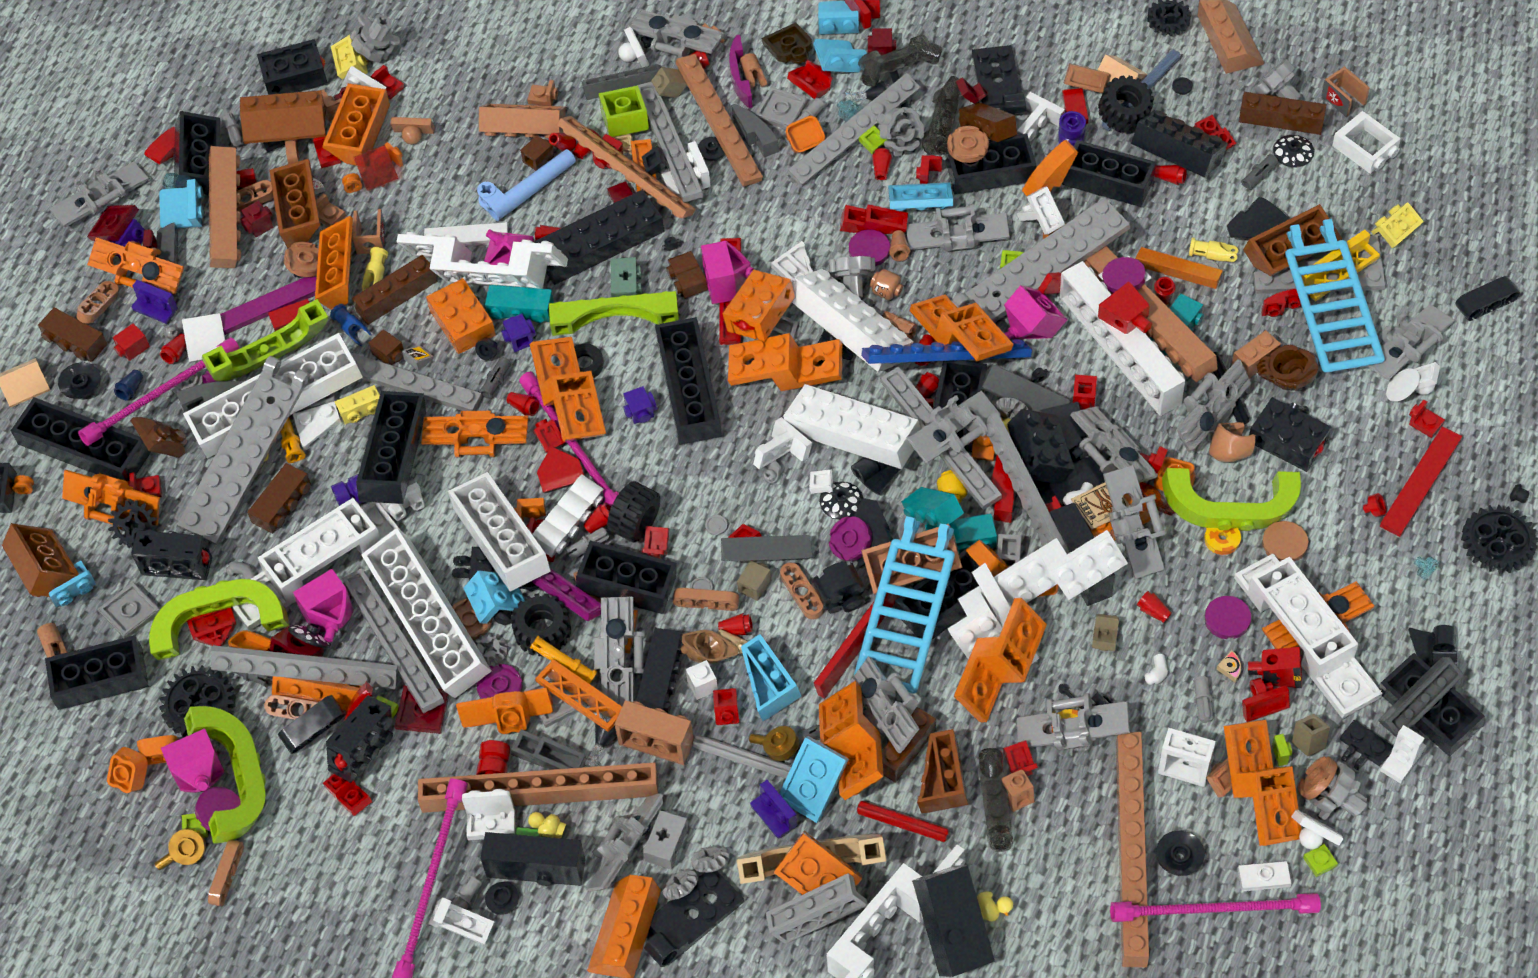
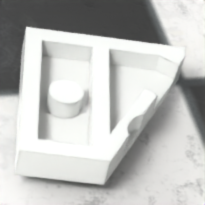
[341,66,386,89]
[771,241,813,284]
[293,402,341,451]

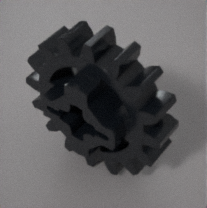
[1147,0,1191,36]
[108,500,158,548]

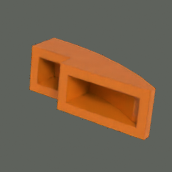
[1022,140,1078,196]

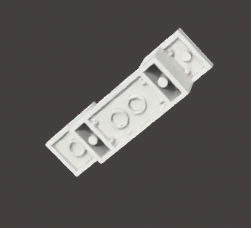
[397,232,568,289]
[232,498,400,631]
[948,530,1128,660]
[1234,554,1382,719]
[827,845,965,978]

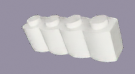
[532,474,604,557]

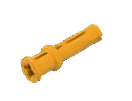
[280,417,305,464]
[530,636,597,684]

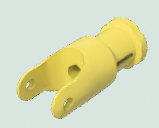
[1189,237,1238,262]
[362,247,388,291]

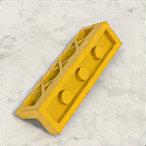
[1302,229,1380,302]

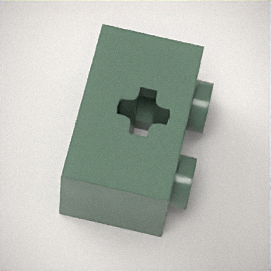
[610,257,642,297]

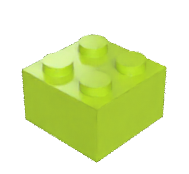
[598,85,649,137]

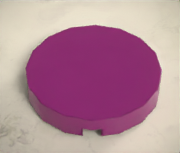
[849,230,890,267]
[1102,257,1146,293]
[829,516,872,562]
[1205,596,1251,639]
[476,664,523,699]
[195,787,240,830]

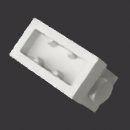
[1017,92,1065,141]
[1017,187,1065,234]
[753,417,812,469]
[1380,725,1427,784]
[428,897,494,945]

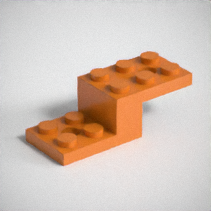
[909,294,1013,361]
[728,333,842,391]
[530,337,606,442]
[954,598,1047,722]
[819,680,883,800]
[1223,720,1302,846]

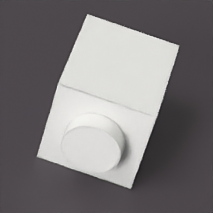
[686,660,718,700]

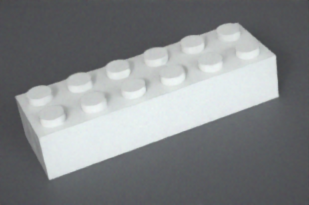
[792,269,913,372]
[783,384,921,469]
[448,472,550,591]

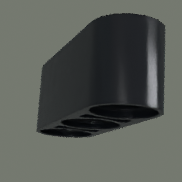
[1455,276,1520,321]
[278,695,346,754]

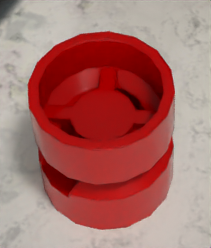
[476,740,510,775]

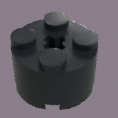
[812,561,865,614]

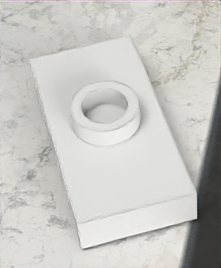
[1238,861,1291,891]

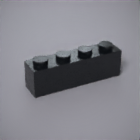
[636,627,684,714]

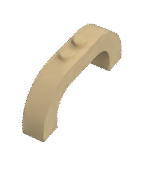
[737,834,886,884]

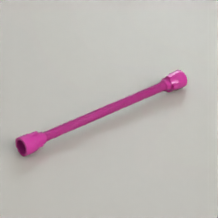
[78,337,240,446]
[519,371,619,506]
[392,778,468,978]
[1110,893,1321,922]

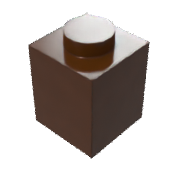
[520,135,554,171]
[369,329,404,365]

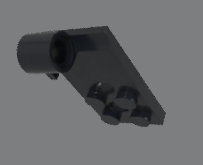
[972,45,1026,114]
[644,871,744,967]

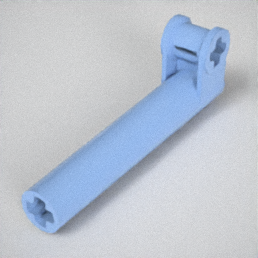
[477,149,576,221]

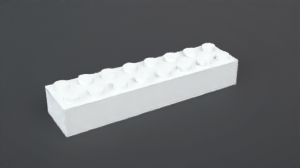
[1059,261,1185,416]
[183,333,363,458]
[361,528,492,698]

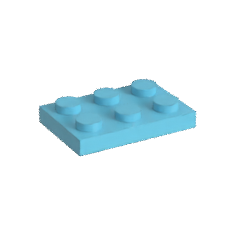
[888,182,953,211]
[779,736,849,823]

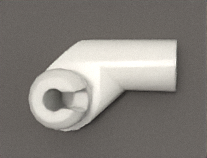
[1063,482,1093,506]
[1145,654,1168,685]

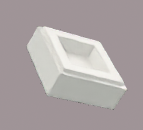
[809,469,834,494]

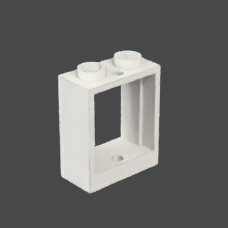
[1332,111,1401,174]
[1158,728,1216,787]

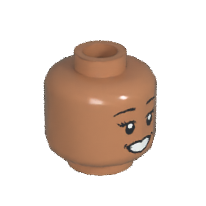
[870,269,903,300]

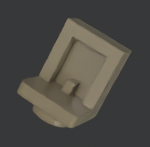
[1092,614,1119,651]

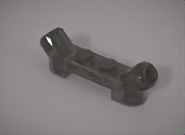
[858,35,942,87]
[922,75,962,155]
[978,748,1014,852]

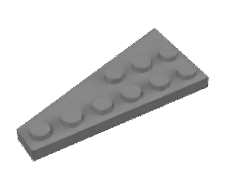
[1253,234,1385,294]

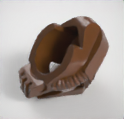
[1257,345,1318,391]

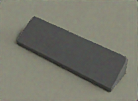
[581,64,661,100]
[157,222,178,297]
[981,364,1071,412]
[721,535,813,561]
[1378,657,1464,737]

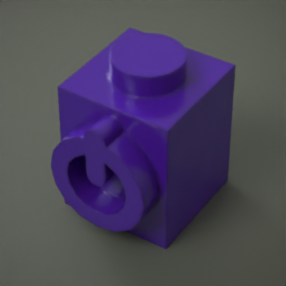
[501,314,536,352]
[623,386,657,424]

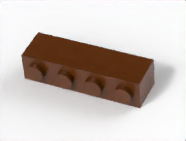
[1239,91,1327,135]
[352,255,438,325]

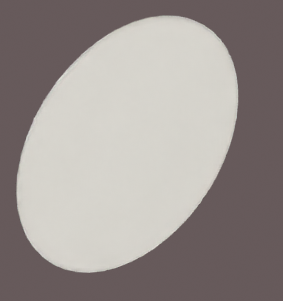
[1386,368,1420,401]

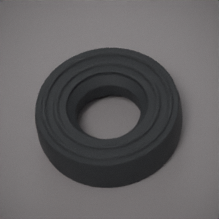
[574,343,604,378]

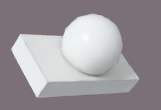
[618,27,649,67]
[1414,362,1440,395]
[1291,810,1343,850]

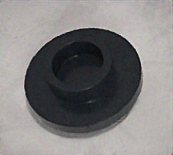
[698,137,725,161]
[485,882,519,915]

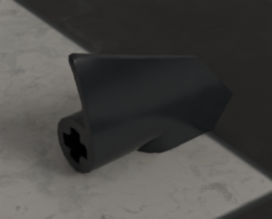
[1227,197,1289,239]
[851,457,900,495]
[854,498,893,568]
[1408,625,1457,667]

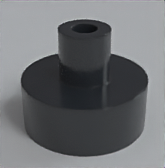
[475,337,498,361]

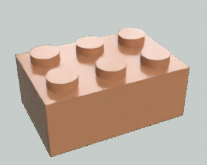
[615,700,694,765]

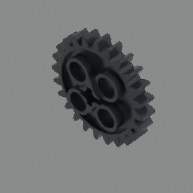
[1461,505,1538,574]
[159,665,236,738]

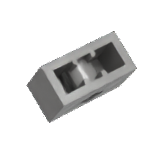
[641,810,689,870]

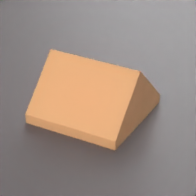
[1098,55,1148,87]
[0,358,50,408]

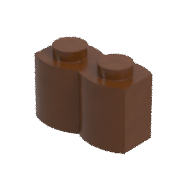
[666,251,708,299]

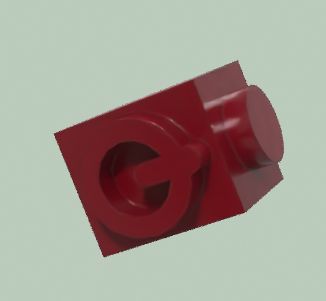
[868,28,896,60]
[240,200,274,237]

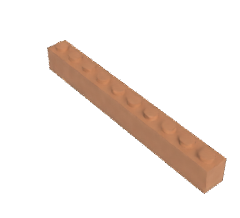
[1083,246,1218,382]
[1116,732,1149,968]
[418,762,658,813]

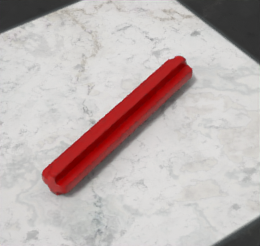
[857,801,949,842]

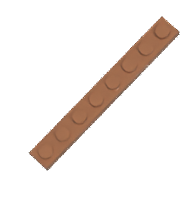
[676,54,763,187]
[557,116,696,218]

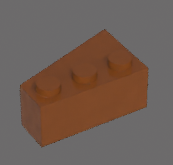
[917,729,968,813]

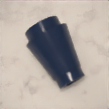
[114,369,143,401]

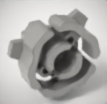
[350,15,400,62]
[1253,59,1301,100]
[876,107,924,156]
[829,256,875,298]
[1309,761,1367,820]

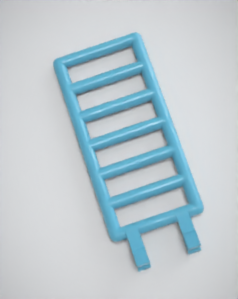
[1285,219,1385,373]
[854,516,955,694]

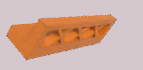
[535,659,622,732]
[272,676,361,711]

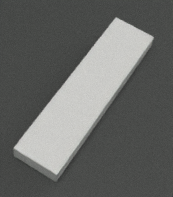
[424,222,508,246]

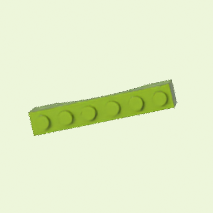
[549,291,679,336]

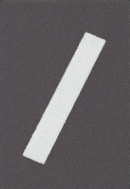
[972,563,1039,664]

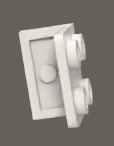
[462,789,515,840]

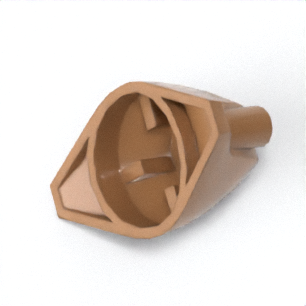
[681,630,738,664]

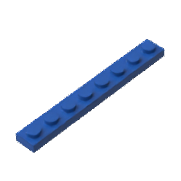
[861,339,1032,364]

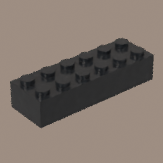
[534,189,664,285]
[655,317,722,445]
[356,391,426,504]
[10,397,151,482]

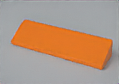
[1135,247,1223,289]
[456,688,553,728]

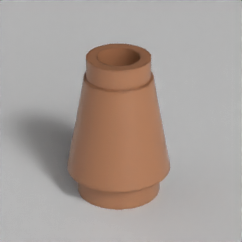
[889,230,910,261]

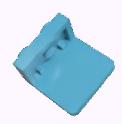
[818,1,859,34]
[813,39,867,73]
[159,179,204,228]
[49,561,96,607]
[463,571,525,624]

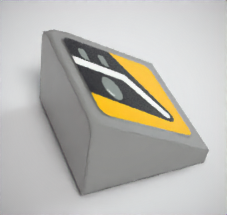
[402,345,434,371]

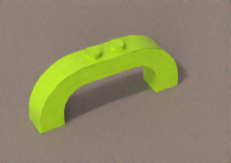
[202,299,328,381]
[1162,468,1301,531]
[149,579,290,660]
[184,706,266,844]

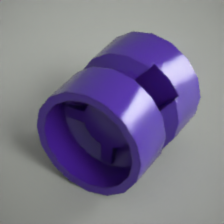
[1058,111,1086,147]
[331,474,364,506]

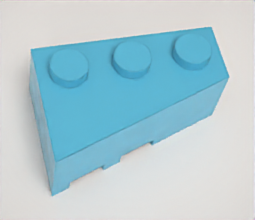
[741,634,802,721]

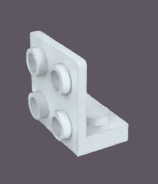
[660,141,710,197]

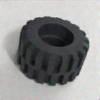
[1098,75,1154,133]
[607,481,661,543]
[511,593,571,656]

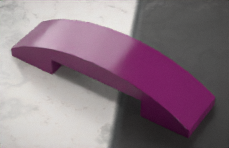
[729,35,753,108]

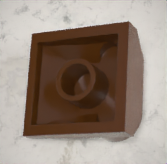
[130,417,187,458]

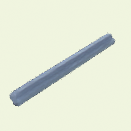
[1102,49,1180,131]

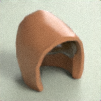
[1209,422,1255,462]

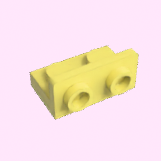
[331,35,368,79]
[1371,202,1424,248]
[334,385,380,425]

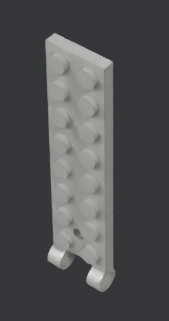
[952,198,1131,323]
[177,356,310,545]

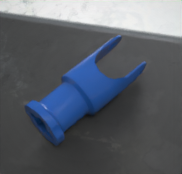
[330,304,372,347]

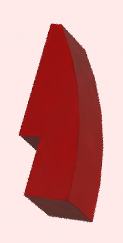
[840,204,908,234]
[991,455,1014,523]

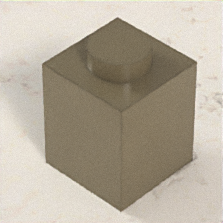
[651,67,687,98]
[737,560,771,601]
[1292,714,1330,757]

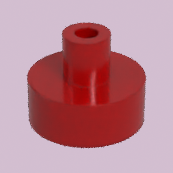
[1363,493,1387,517]
[1250,678,1274,696]

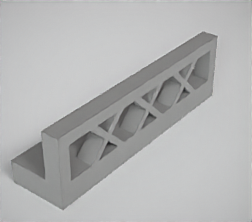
[766,873,868,944]

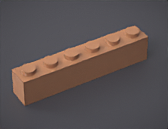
[209,146,241,268]

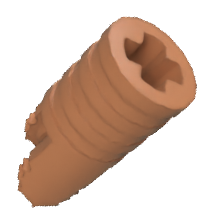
[740,53,767,88]
[881,311,917,339]
[37,623,67,658]

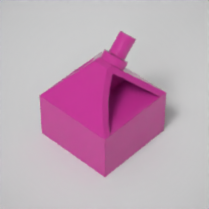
[484,229,534,265]
[701,241,754,304]
[1004,285,1068,340]
[293,569,354,642]
[161,729,224,793]

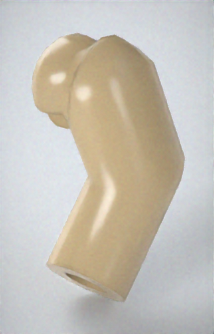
[717,629,747,654]

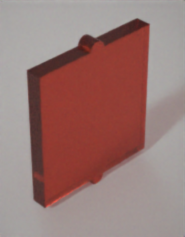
[353,145,399,191]
[1139,482,1174,516]

